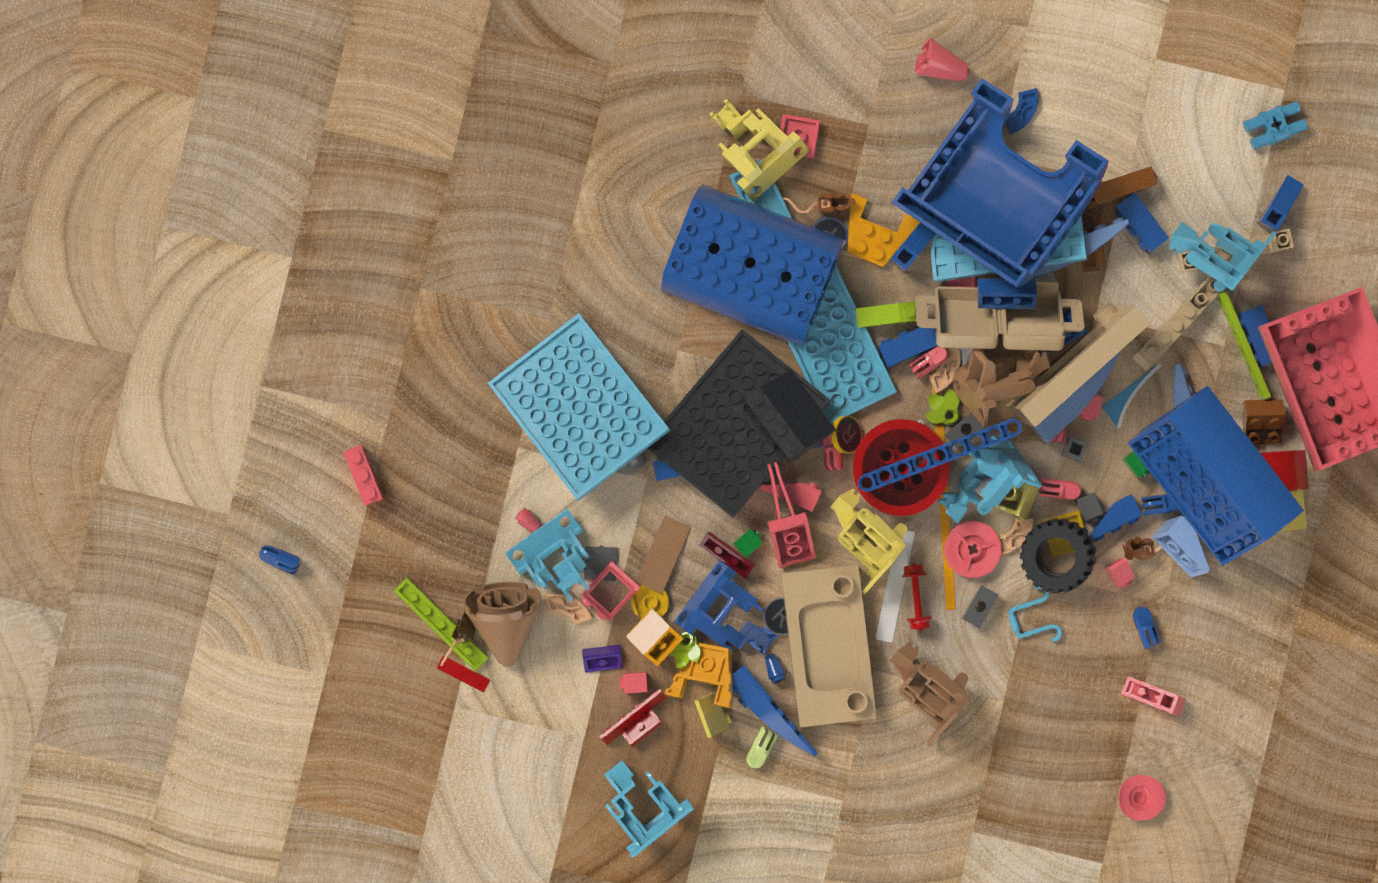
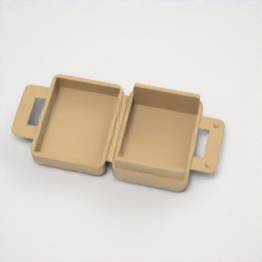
[915,280,1084,351]

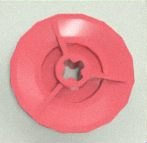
[944,521,1001,578]

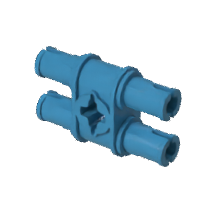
[1243,101,1308,150]

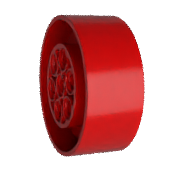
[853,419,950,516]
[1260,450,1309,491]

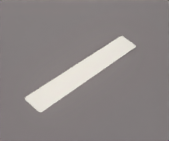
[876,530,915,643]

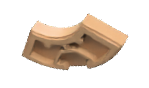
[929,348,961,394]
[998,518,1034,555]
[543,593,592,625]

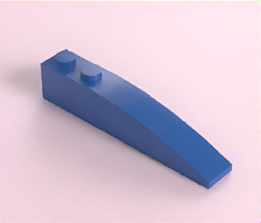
[732,665,818,756]

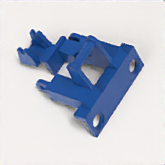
[674,560,778,655]

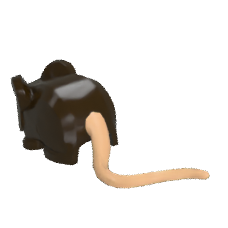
[441,611,476,666]

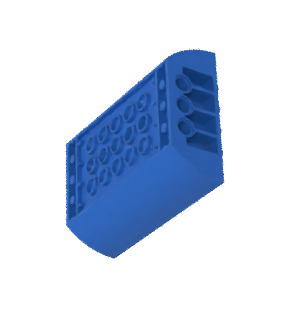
[1128,385,1304,566]

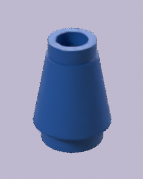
[765,654,787,684]

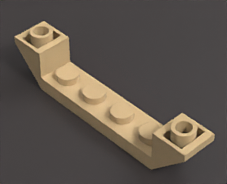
[1177,229,1294,273]

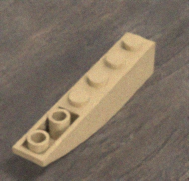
[1132,276,1220,371]

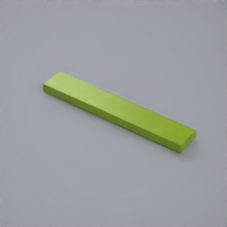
[1217,291,1271,400]
[394,577,489,672]

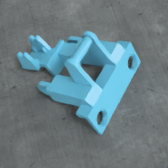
[1169,222,1276,292]
[938,435,1042,523]
[505,508,590,602]
[604,761,694,858]

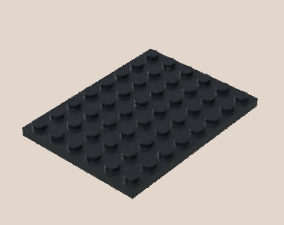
[647,329,831,519]

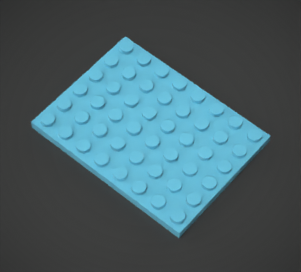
[488,313,670,501]

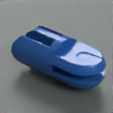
[1141,494,1180,516]
[259,545,300,574]
[1133,607,1162,650]

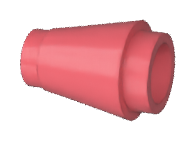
[515,507,542,533]

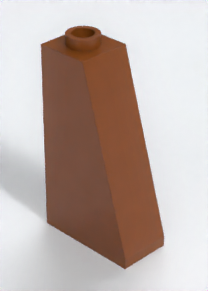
[1085,166,1158,211]

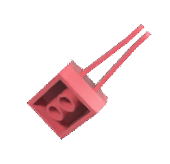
[767,462,816,568]

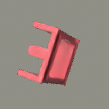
[580,560,640,621]

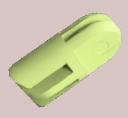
[746,726,779,769]

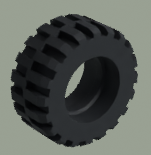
[1020,518,1096,593]

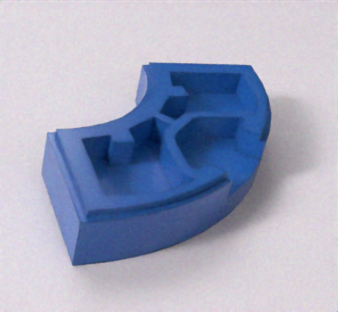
[1006,88,1038,135]

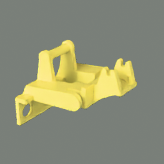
[709,99,809,202]
[831,489,907,595]

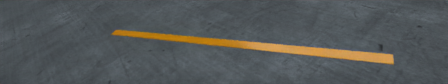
[931,366,956,610]

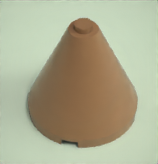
[464,582,541,667]

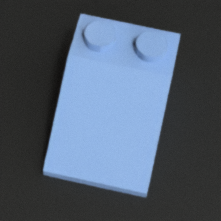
[1152,516,1210,578]

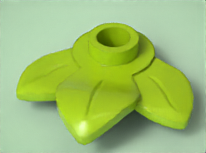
[925,389,959,425]
[669,632,701,669]

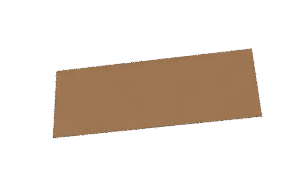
[636,516,691,593]

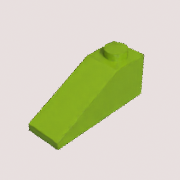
[855,302,916,328]

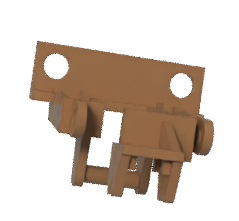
[953,349,1050,428]
[890,641,969,747]

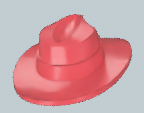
[1118,775,1166,821]

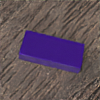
[582,645,623,673]

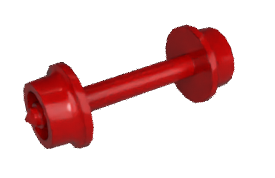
[902,562,932,632]

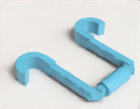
[1008,587,1062,642]

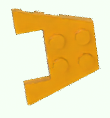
[847,193,920,267]
[665,643,733,709]

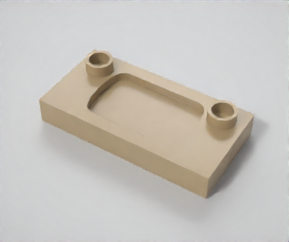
[1005,301,1151,427]
[781,565,877,727]

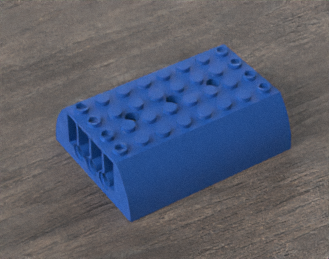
[661,184,846,347]

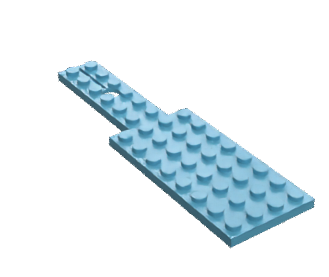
[729,160,897,424]

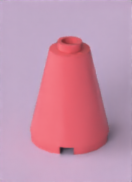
[914,38,970,82]

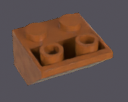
[1242,399,1286,444]

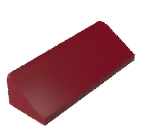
[699,532,755,579]

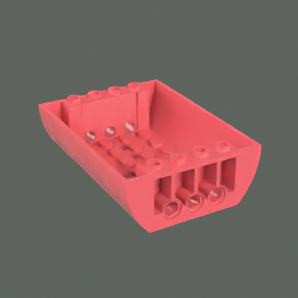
[1258,287,1378,472]

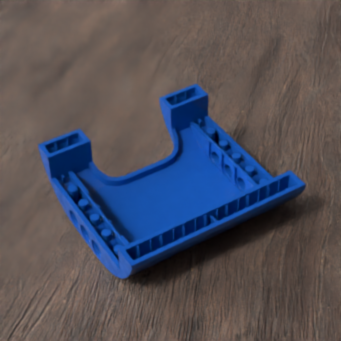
[891,78,1109,288]

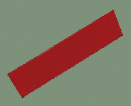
[436,656,490,693]

